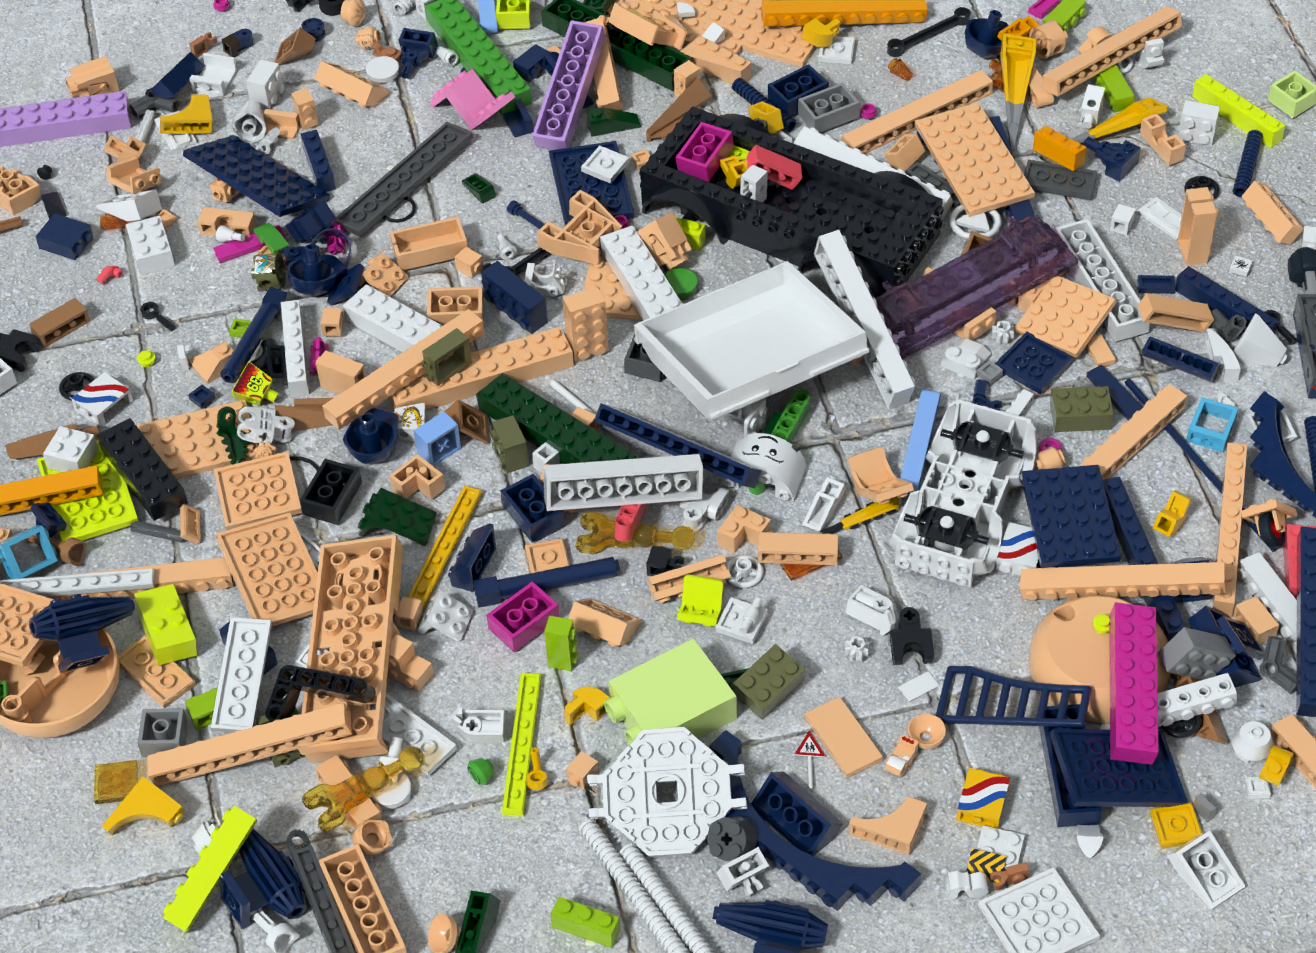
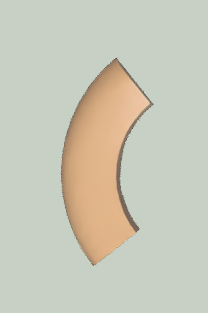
[0,166,40,216]

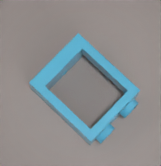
[1186,397,1239,452]
[0,525,58,579]

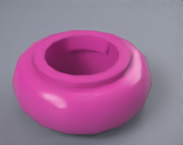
[1039,438,1062,452]

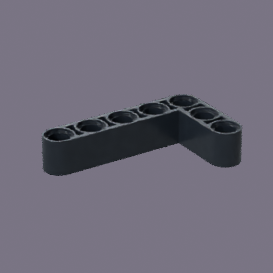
[265,665,376,722]

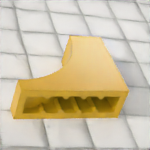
[160,95,213,134]
[102,777,185,835]

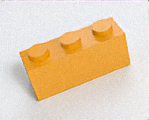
[1032,126,1087,171]

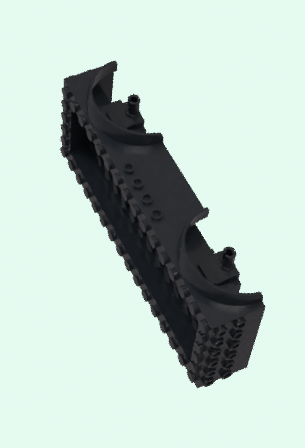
[639,106,944,306]

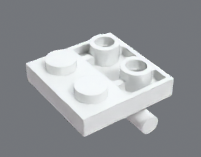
[715,597,768,644]

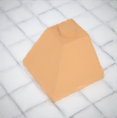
[188,341,234,384]

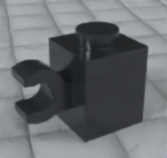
[646,545,684,576]

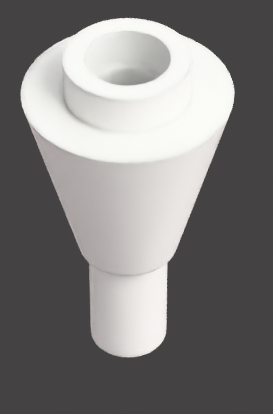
[216,225,245,243]
[497,234,517,260]

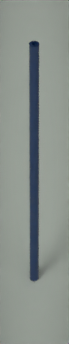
[1125,379,1279,552]

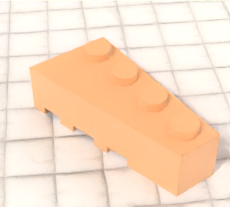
[680,35,752,84]

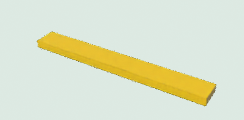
[407,485,482,611]

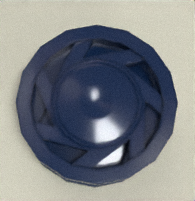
[301,18,325,42]

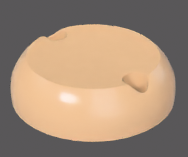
[1028,595,1171,723]
[0,628,120,738]

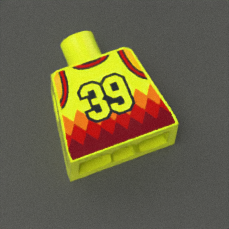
[231,361,279,406]

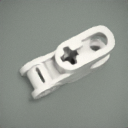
[680,487,729,533]

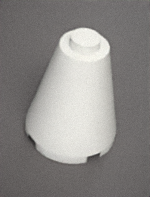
[232,100,266,143]

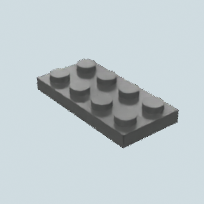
[1024,159,1097,200]

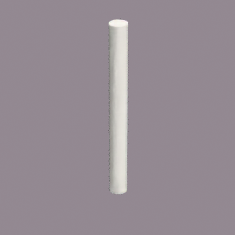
[550,380,603,427]

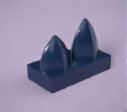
[30,503,67,537]

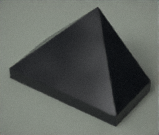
[41,191,67,219]
[265,344,287,379]

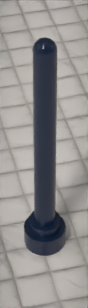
[507,200,545,229]

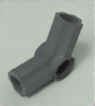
[129,88,180,118]
[1211,309,1247,343]
[1260,636,1296,694]

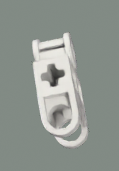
[237,407,295,445]

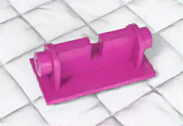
[327,220,346,255]
[310,337,329,374]

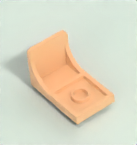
[848,447,914,504]

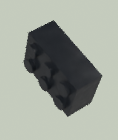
[300,458,362,525]

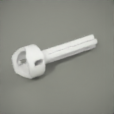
[250,909,300,953]

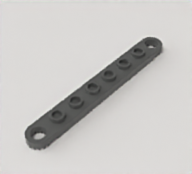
[286,829,355,953]

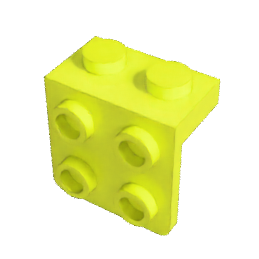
[677,574,724,627]

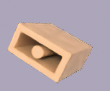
[316,350,366,394]

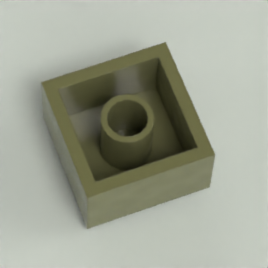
[490,415,529,473]

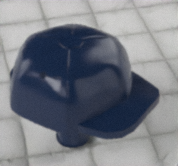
[964,10,1009,58]
[288,244,347,296]
[343,408,399,464]

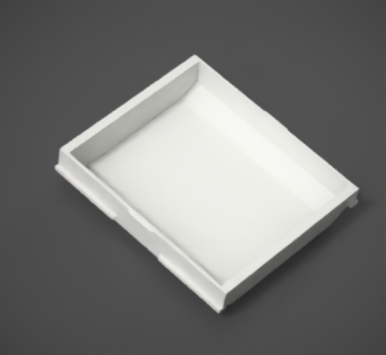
[634,261,869,420]

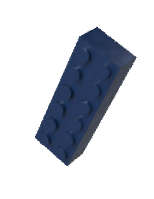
[1039,704,1102,827]

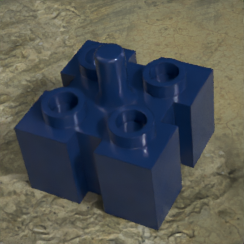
[285,201,337,244]

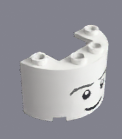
[720,433,807,502]

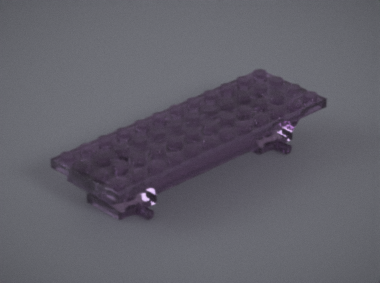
[876,214,1079,360]

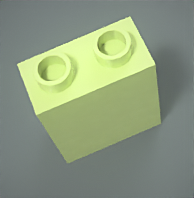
[604,638,737,746]

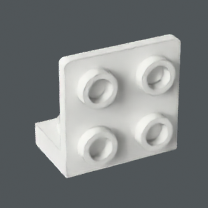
[417,590,473,642]

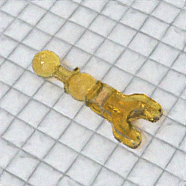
[575,512,695,554]
[302,746,425,832]

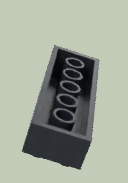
[97,418,188,521]

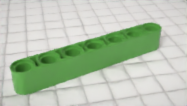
[748,389,810,495]

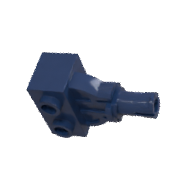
[398,28,438,79]
[1083,136,1141,182]

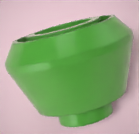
[467,758,494,785]

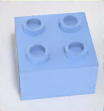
[414,412,461,466]

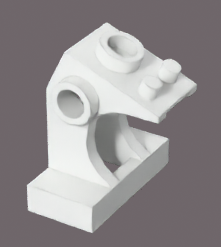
[524,263,567,296]

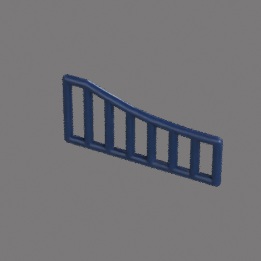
[935,666,1092,728]

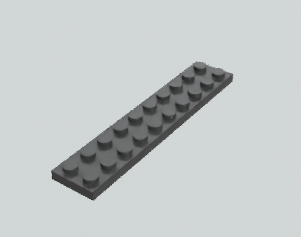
[335,122,473,237]

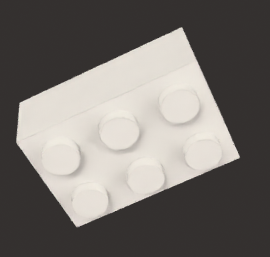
[125,216,175,275]

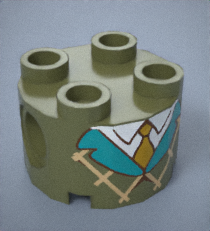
[251,253,286,291]

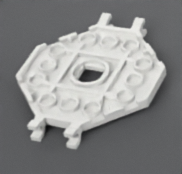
[587,727,747,857]

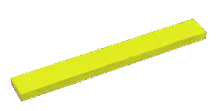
[502,673,541,817]

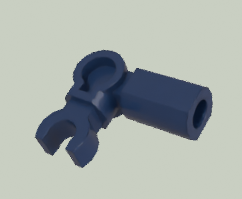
[972,379,1002,411]

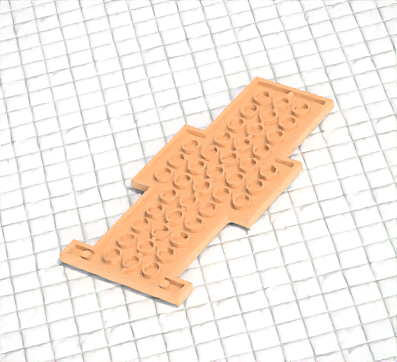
[605,0,816,67]

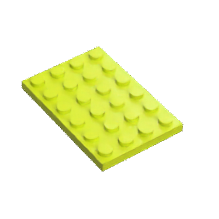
[36,440,139,542]

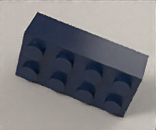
[481,261,548,334]

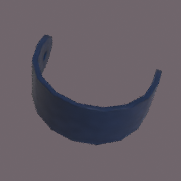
[311,228,352,266]

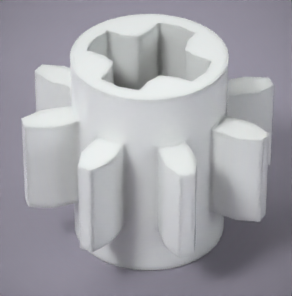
[992,321,1014,343]
[845,636,869,661]

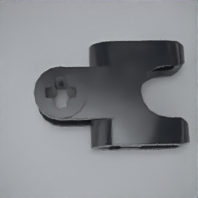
[0,329,41,372]
[890,607,934,665]

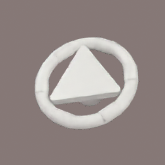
[949,205,1001,239]

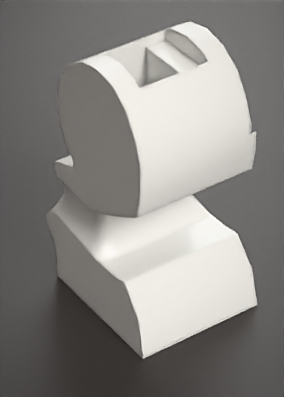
[945,870,989,900]

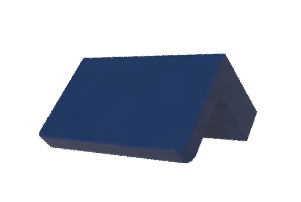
[503,98,533,137]

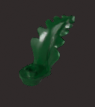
[216,406,250,464]

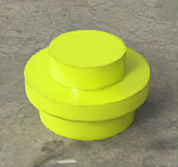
[137,350,156,367]
[1093,614,1110,634]

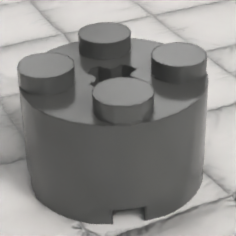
[707,816,757,861]

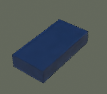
[1137,275,1176,294]

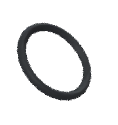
[383,197,416,223]

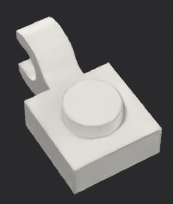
[256,127,281,155]

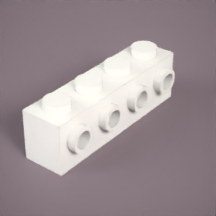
[1157,673,1237,727]

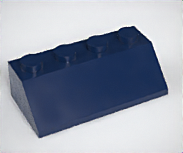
[1188,605,1262,687]
[751,771,844,856]

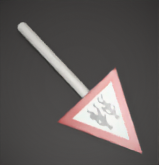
[794,731,826,789]

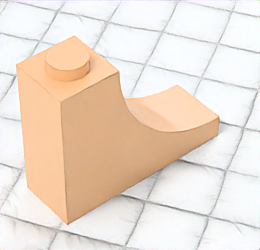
[849,796,927,855]

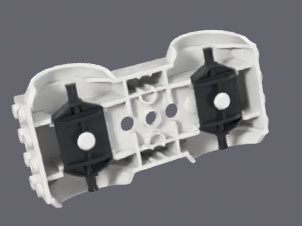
[888,399,1037,587]

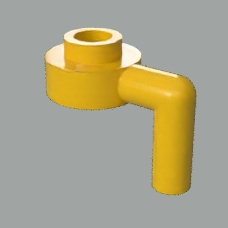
[526,748,548,790]

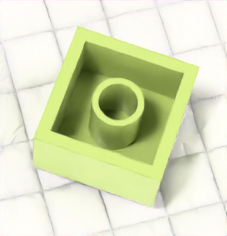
[1268,70,1316,118]

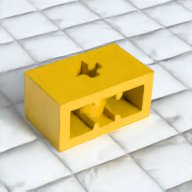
[748,101,784,134]

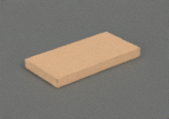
[118,635,196,709]
[804,697,883,778]

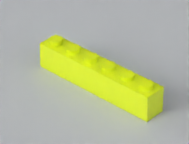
[1192,74,1285,148]
[163,806,257,933]

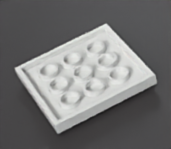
[978,867,1100,953]

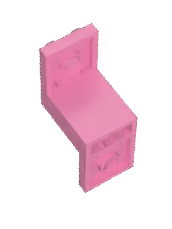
[429,69,515,130]

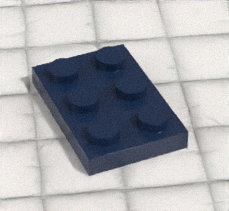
[1216,616,1264,660]

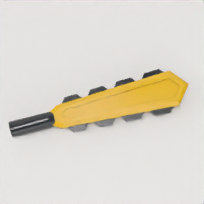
[821,497,900,534]

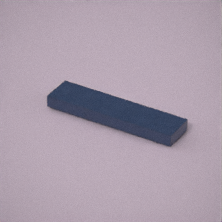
[1086,365,1143,421]

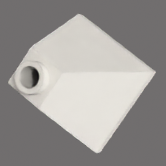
[1233,313,1288,367]

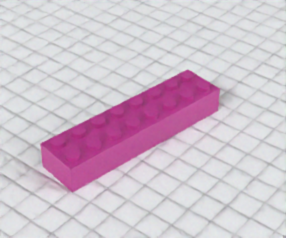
[1109,602,1158,765]

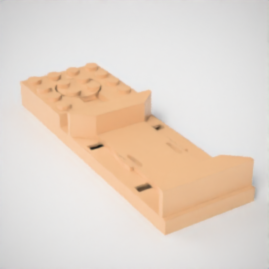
[298,535,404,763]

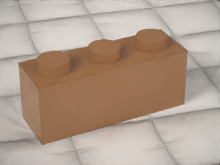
[29,298,90,348]

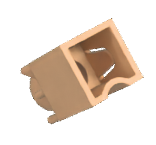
[65,56,119,98]
[637,212,692,270]

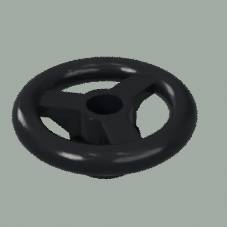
[1184,176,1220,199]
[59,372,95,401]
[1161,715,1201,738]

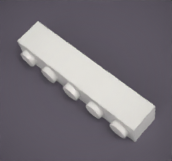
[1006,389,1034,416]

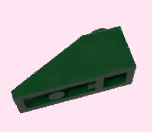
[587,107,641,137]
[455,891,501,953]

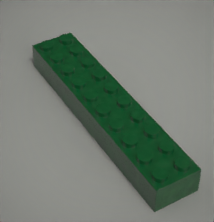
[541,0,692,91]
[476,373,637,464]

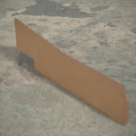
[646,78,712,142]
[275,398,359,432]
[5,423,100,459]
[1172,673,1228,744]

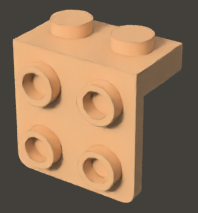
[358,252,408,297]
[944,304,996,341]

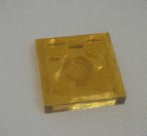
[94,760,138,804]

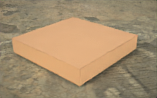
[525,538,569,573]

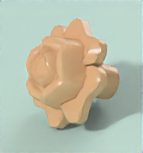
[254,441,277,459]

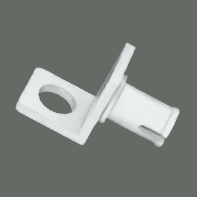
[377,737,406,783]

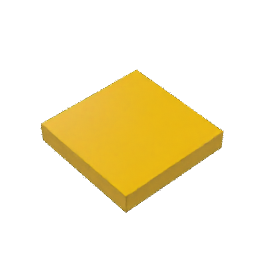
[1150,803,1202,849]

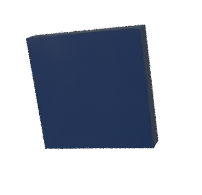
[327,263,365,305]

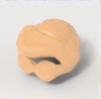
[352,819,392,856]

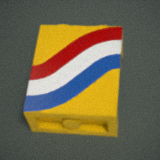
[956,768,1010,829]

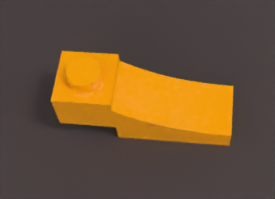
[997,16,1040,41]

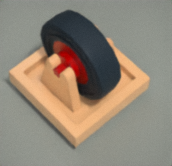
[1241,499,1297,548]

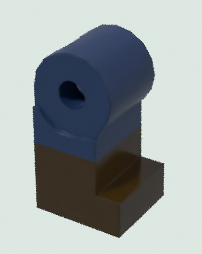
[221,29,253,58]

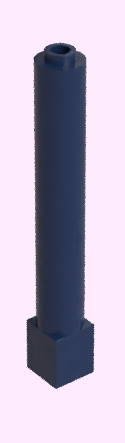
[220,286,287,383]
[473,557,620,608]

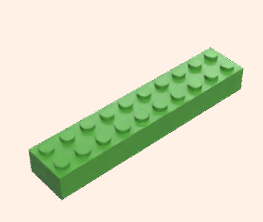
[425,0,532,116]

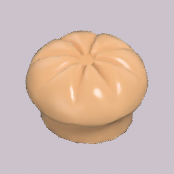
[341,0,366,27]

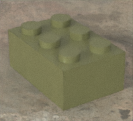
[1050,386,1114,432]
[733,644,805,720]

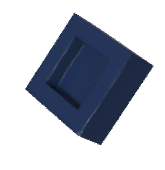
[188,385,215,409]

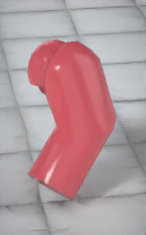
[96,266,123,284]

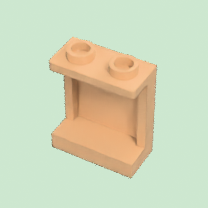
[106,156,161,194]

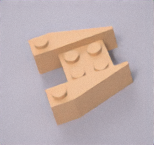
[608,2,687,50]
[537,190,622,265]

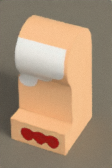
[885,734,919,777]

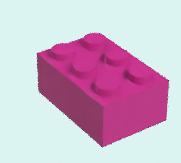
[675,122,734,182]
[486,582,560,652]

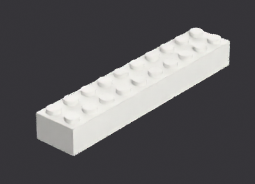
[814,230,915,409]

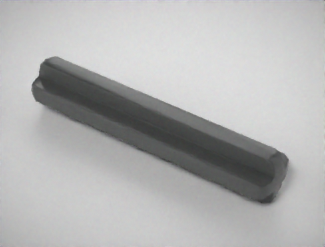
[130,521,185,542]

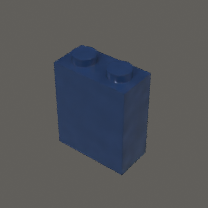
[35,213,93,260]

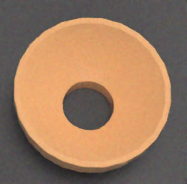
[908,714,946,749]
[428,914,460,953]

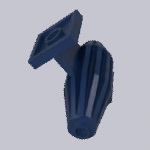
[29,594,135,673]
[221,828,306,929]
[712,900,828,953]

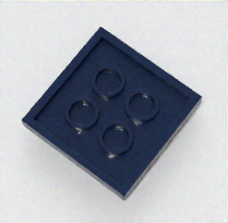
[995,331,1073,395]

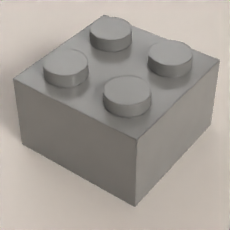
[137,708,188,757]

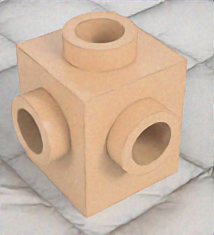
[210,178,239,203]

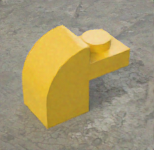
[801,18,841,47]
[719,155,747,188]
[1152,490,1192,537]
[564,686,610,725]
[1259,745,1294,786]

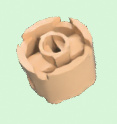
[1029,20,1068,59]

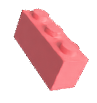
[746,145,802,190]

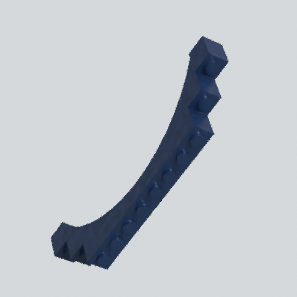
[1250,391,1316,519]
[709,730,922,911]

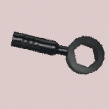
[140,302,176,331]
[1265,310,1297,345]

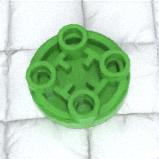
[664,268,698,301]

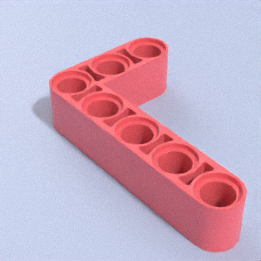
[614,503,649,542]

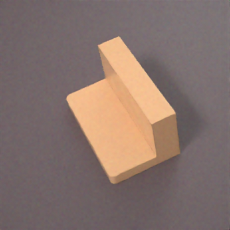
[263,109,300,139]

